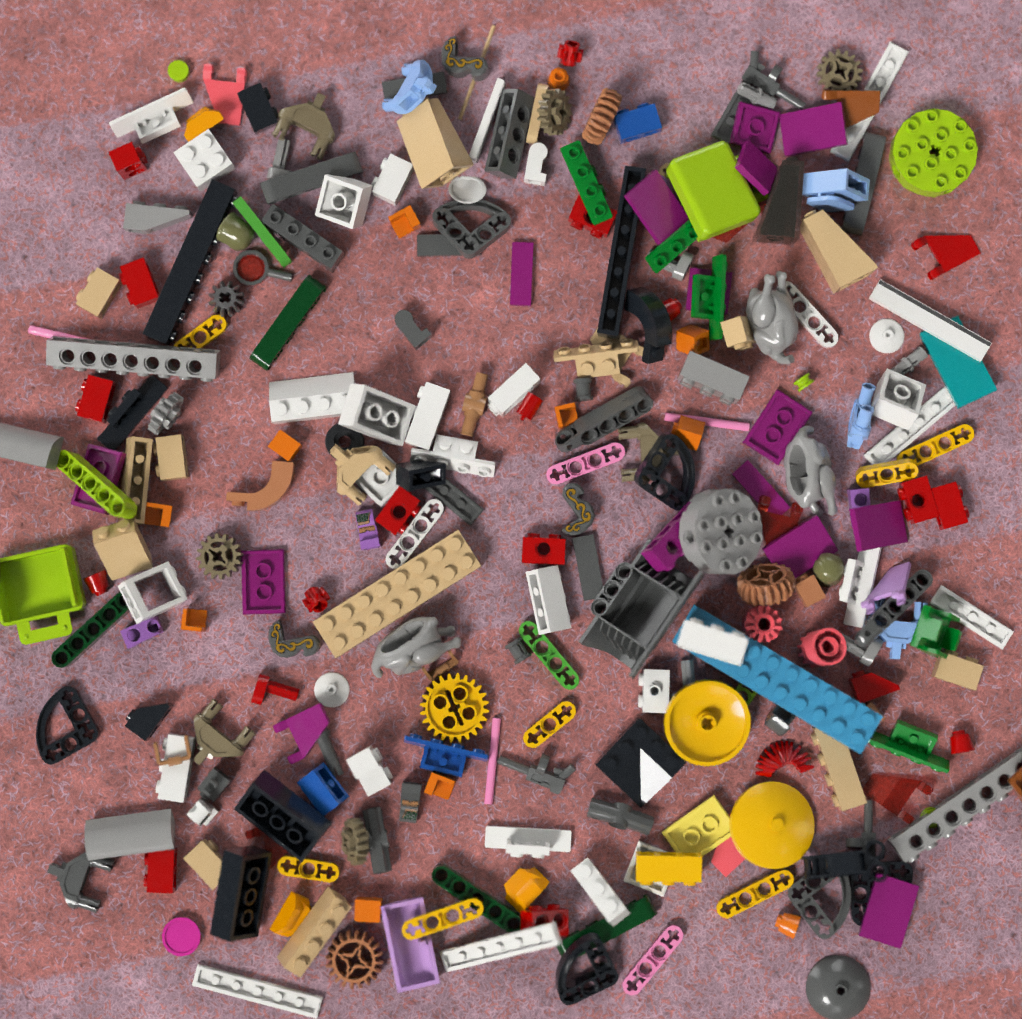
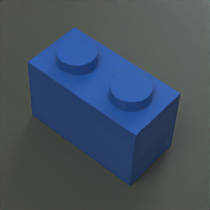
[613,103,662,144]
[297,762,349,816]

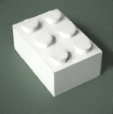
[338,383,415,446]
[677,618,748,667]

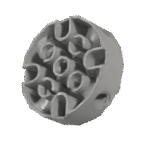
[679,488,763,575]

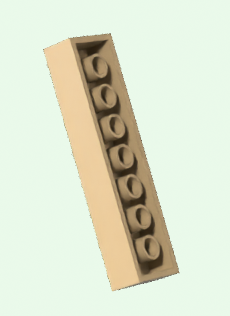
[313,530,482,658]

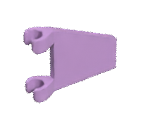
[861,562,911,615]

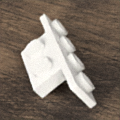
[109,88,193,144]
[410,434,496,477]
[839,547,882,628]
[485,826,571,858]

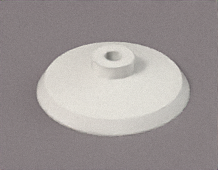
[448,176,486,204]
[869,319,904,353]
[314,672,350,708]

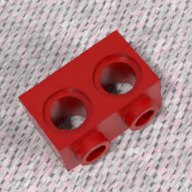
[108,142,148,180]
[520,904,569,936]

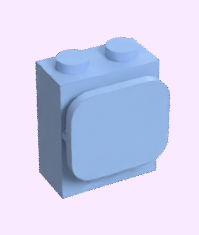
[801,168,870,212]

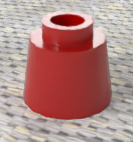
[662,298,682,321]
[83,570,110,596]
[950,730,975,755]

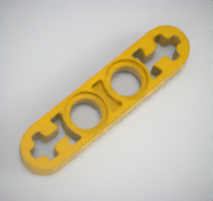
[896,424,974,470]
[716,869,794,918]
[402,898,483,940]

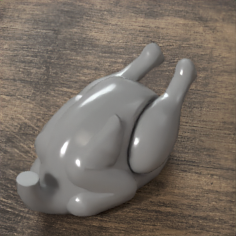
[746,271,798,365]
[784,426,838,517]
[371,617,461,678]

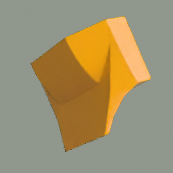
[184,107,224,142]
[504,867,550,913]
[270,891,312,937]

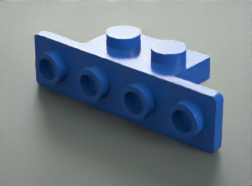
[404,734,489,778]

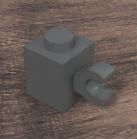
[197,767,232,802]

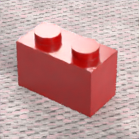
[119,257,160,309]
[76,374,117,424]
[931,481,969,530]
[144,848,177,893]

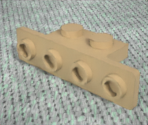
[553,339,639,378]

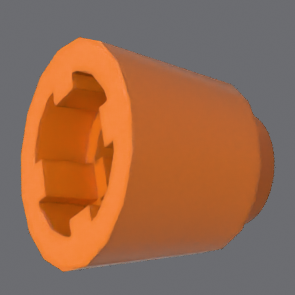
[547,68,570,91]
[775,913,801,939]

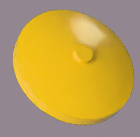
[664,679,751,766]
[729,781,815,869]

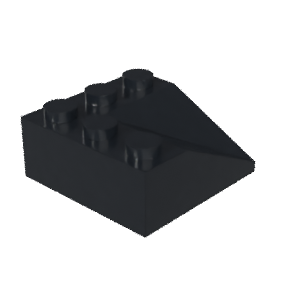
[594,717,687,807]

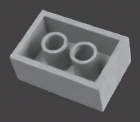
[677,351,750,406]

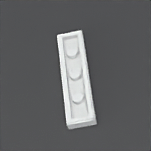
[469,78,505,163]
[930,585,1014,650]

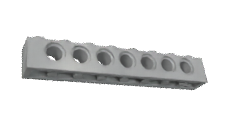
[46,336,220,382]
[887,747,1022,863]

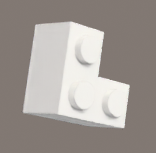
[346,745,393,797]

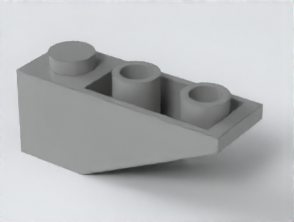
[123,201,192,234]

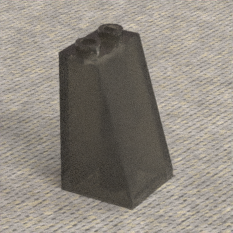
[752,157,805,245]

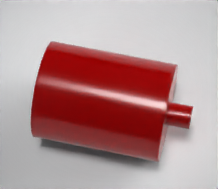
[516,392,543,421]

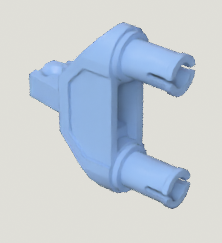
[382,60,437,114]
[847,383,876,449]
[867,598,928,660]

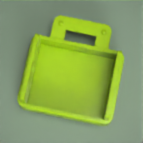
[665,141,768,242]
[0,544,86,645]

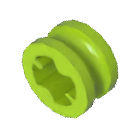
[793,373,814,392]

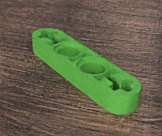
[232,196,292,268]
[519,621,579,690]

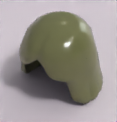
[216,212,254,251]
[813,553,845,588]

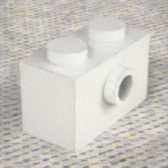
[638,669,670,713]

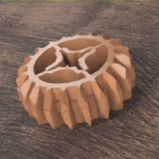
[582,88,622,146]
[737,562,795,607]
[325,929,384,989]

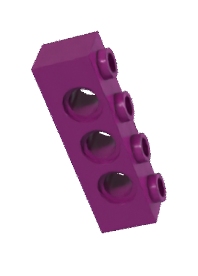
[641,497,693,572]

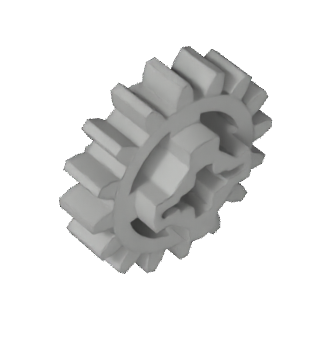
[147,392,184,435]

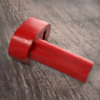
[251,674,300,705]

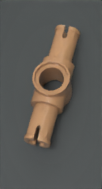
[461,372,488,437]

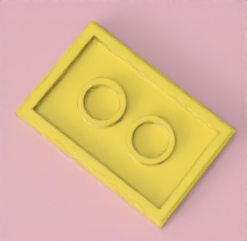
[662,795,731,857]

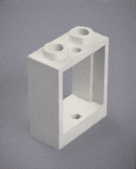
[488,363,540,418]
[118,561,187,624]

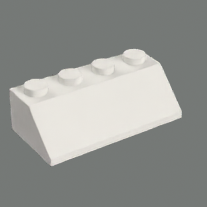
[269,372,355,424]

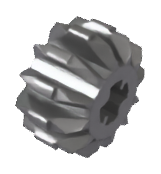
[208,281,244,317]

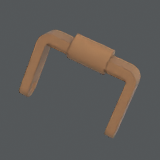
[421,650,459,681]
[153,735,192,767]

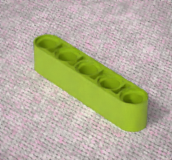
[57,450,137,519]

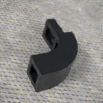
[624,287,672,364]

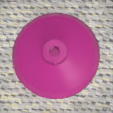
[162,917,201,956]

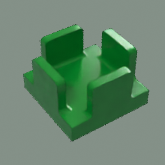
[910,605,962,659]

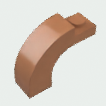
[226,461,295,511]

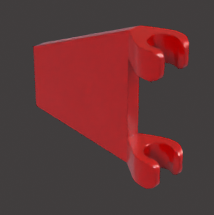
[911,235,981,280]

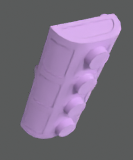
[381,897,440,993]

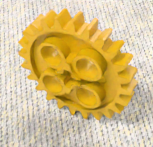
[420,673,489,743]

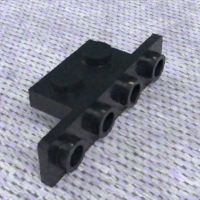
[97,375,168,450]

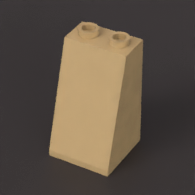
[397,97,474,189]
[798,210,878,294]

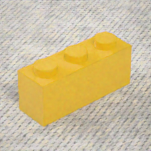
[635,852,702,886]

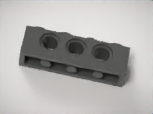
[484,89,535,179]
[261,204,345,272]

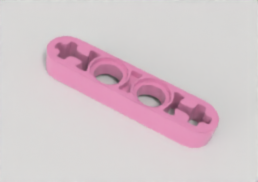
[546,442,625,485]
[622,924,683,995]

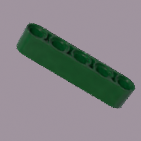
[249,275,327,371]
[51,592,130,668]
[432,864,521,933]
[556,894,658,958]

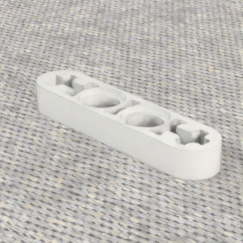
[776,281,838,348]
[386,499,444,569]

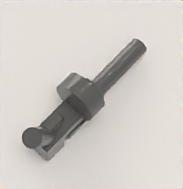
[742,51,806,110]
[497,753,576,794]
[846,800,878,877]

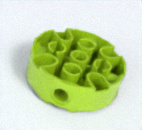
[889,108,978,197]

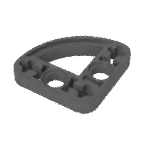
[432,200,511,259]
[788,870,851,939]

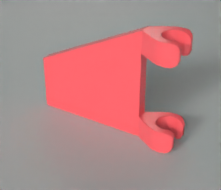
[203,64,247,126]
[711,812,745,877]

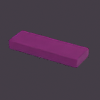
[510,242,533,306]
[732,460,790,522]

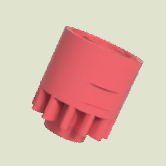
[742,606,782,643]
[797,628,847,668]

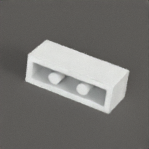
[405,382,451,451]
[526,565,571,635]
[155,733,196,803]
[571,857,630,927]

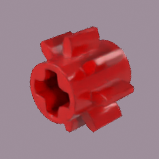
[557,40,584,67]
[302,587,330,613]

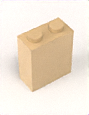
[92,517,153,581]

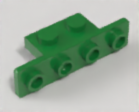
[560,140,612,226]
[645,220,698,274]
[691,254,728,341]
[868,719,950,773]

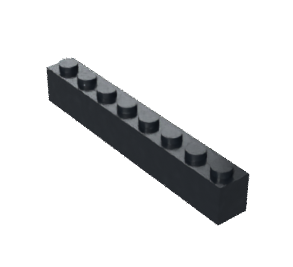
[597,166,647,340]
[142,179,238,346]

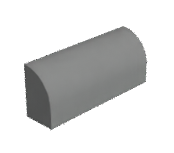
[0,423,64,470]
[85,809,175,861]

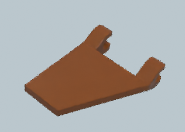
[822,90,880,128]

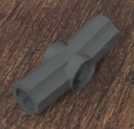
[587,798,654,835]
[362,806,392,874]

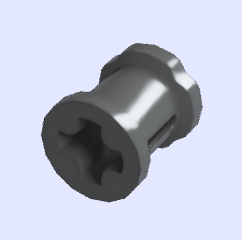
[573,378,593,401]
[504,637,532,665]

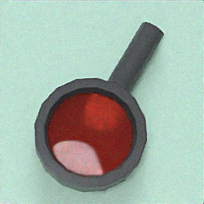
[233,250,293,286]

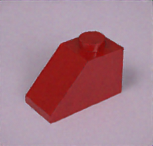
[848,669,900,703]

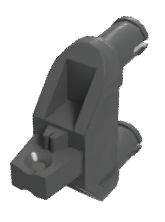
[47,852,115,913]

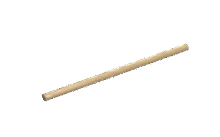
[458,25,496,120]

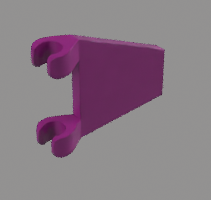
[273,703,330,764]

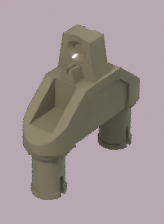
[272,93,335,160]
[618,422,679,483]
[193,698,256,765]

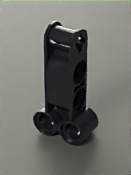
[801,839,889,883]

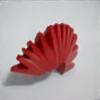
[755,741,814,777]

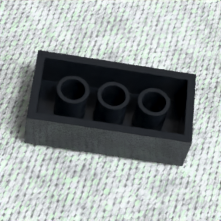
[234,769,332,862]
[210,845,272,942]

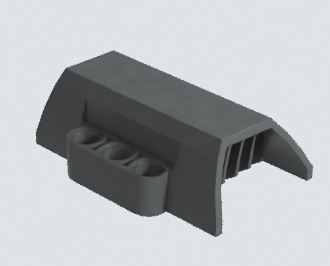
[578,539,705,679]

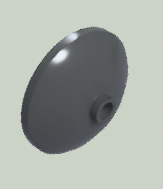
[806,955,871,1019]

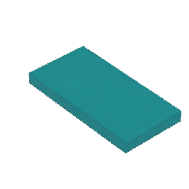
[919,315,997,409]

